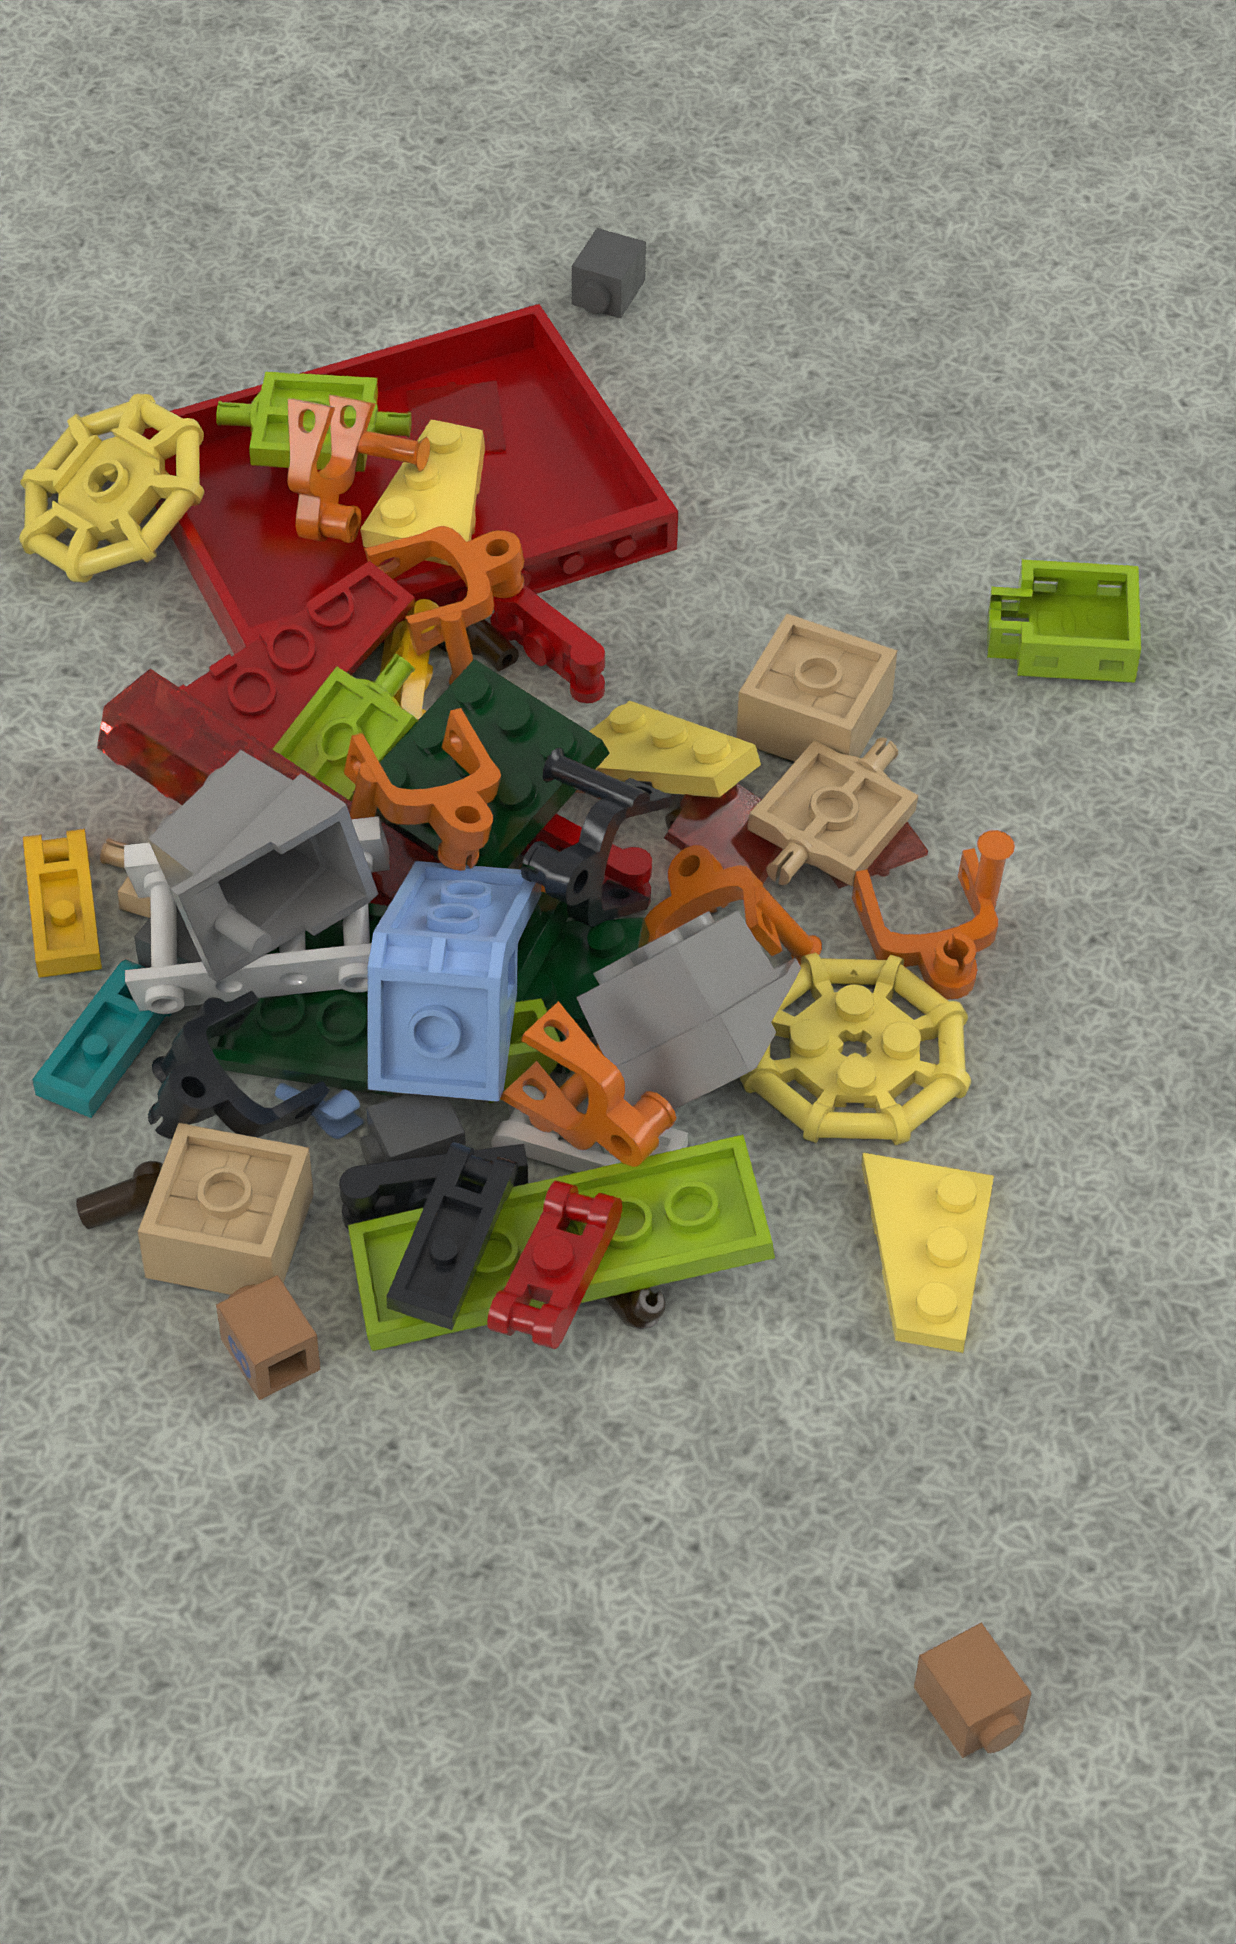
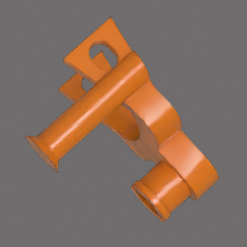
[287,395,430,543]
[364,526,524,685]
[344,708,501,871]
[852,830,1015,999]
[644,845,822,965]
[500,1001,677,1167]

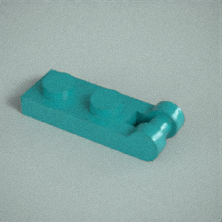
[32,959,172,1118]

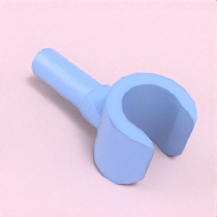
[275,1083,364,1139]

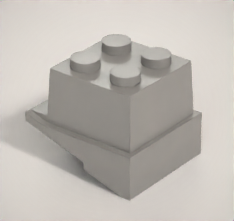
[148,750,378,982]
[577,910,801,1109]

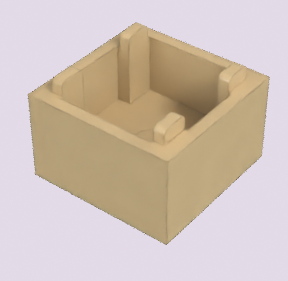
[736,614,897,762]
[138,1123,314,1295]

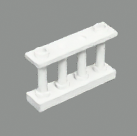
[124,816,390,1014]

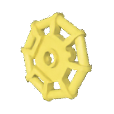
[19,394,204,583]
[740,953,971,1145]

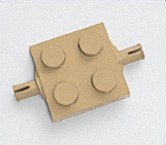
[747,738,919,886]

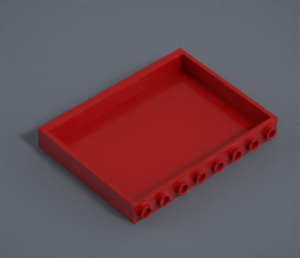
[142,304,679,654]

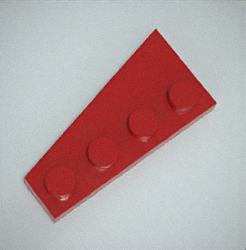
[166,561,415,764]

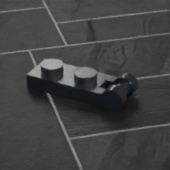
[386,1142,519,1330]
[339,1144,528,1229]

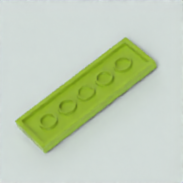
[348,1134,775,1351]

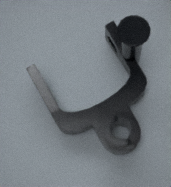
[521,747,672,927]
[148,991,330,1139]

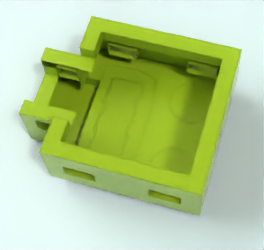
[987,559,1141,683]

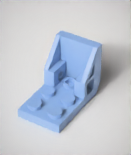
[368,861,541,1102]

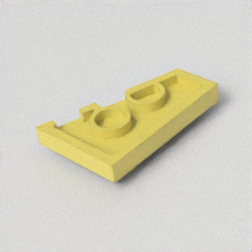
[361,419,485,566]
[589,701,761,798]
[861,1153,994,1353]

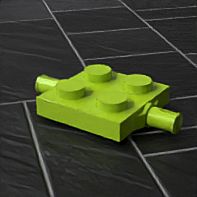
[216,371,412,472]
[263,653,418,814]

